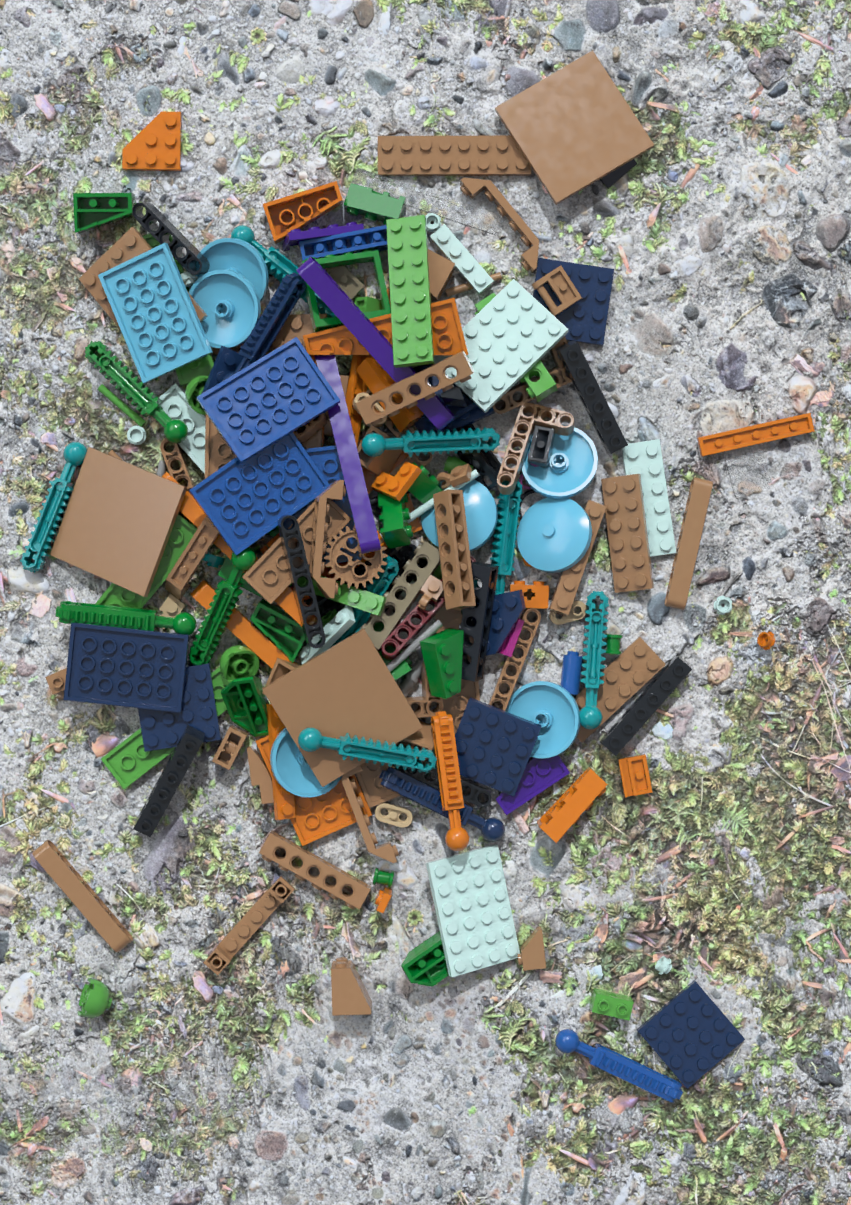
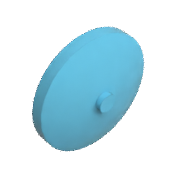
[195,238,269,302]
[189,270,261,348]
[521,424,598,499]
[421,480,498,552]
[517,497,592,573]
[505,681,580,758]
[270,728,343,797]

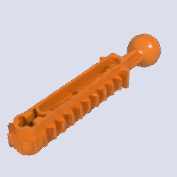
[431,711,470,851]

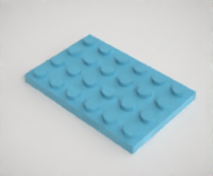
[98,243,213,383]

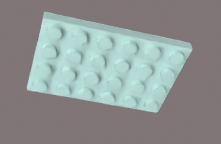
[434,279,569,413]
[426,844,520,977]

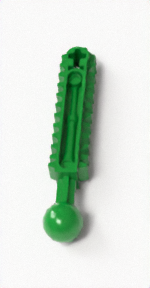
[85,341,188,444]
[188,547,256,665]
[55,601,197,635]

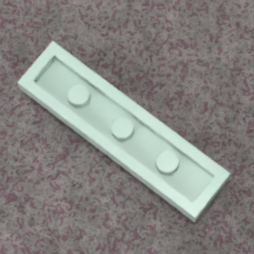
[430,224,494,295]
[299,605,356,664]

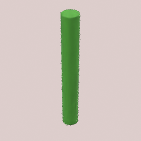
[97,384,146,427]

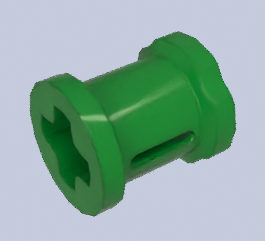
[606,634,623,655]
[372,868,394,888]

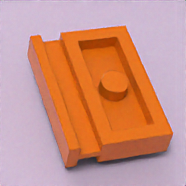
[618,754,653,797]

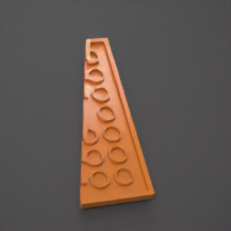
[303,297,468,356]

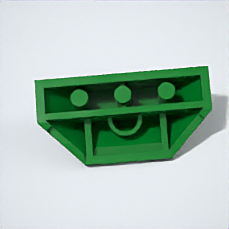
[221,677,269,737]
[401,931,449,987]

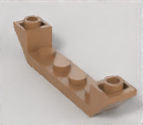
[460,178,539,273]
[309,480,346,598]
[165,516,219,600]
[341,763,399,863]
[203,876,295,975]

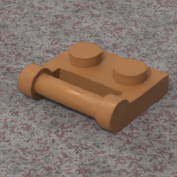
[532,266,582,316]

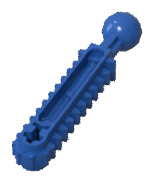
[555,1029,683,1103]

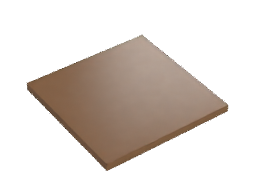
[495,50,654,205]
[50,447,188,597]
[262,628,423,787]

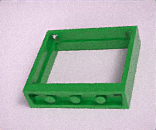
[301,249,391,332]

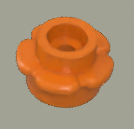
[757,632,775,650]

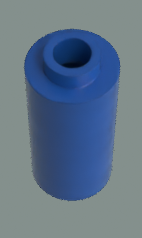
[560,651,582,695]

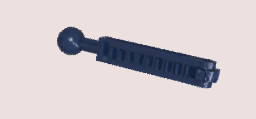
[222,272,306,381]
[379,767,505,842]

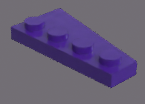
[282,222,364,252]
[496,755,570,815]

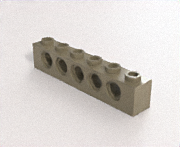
[360,541,441,652]

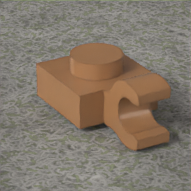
[436,464,472,489]
[418,575,444,610]

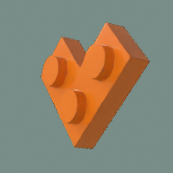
[371,461,422,501]

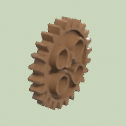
[324,525,388,589]

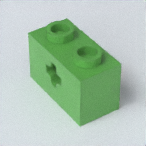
[590,988,634,1021]

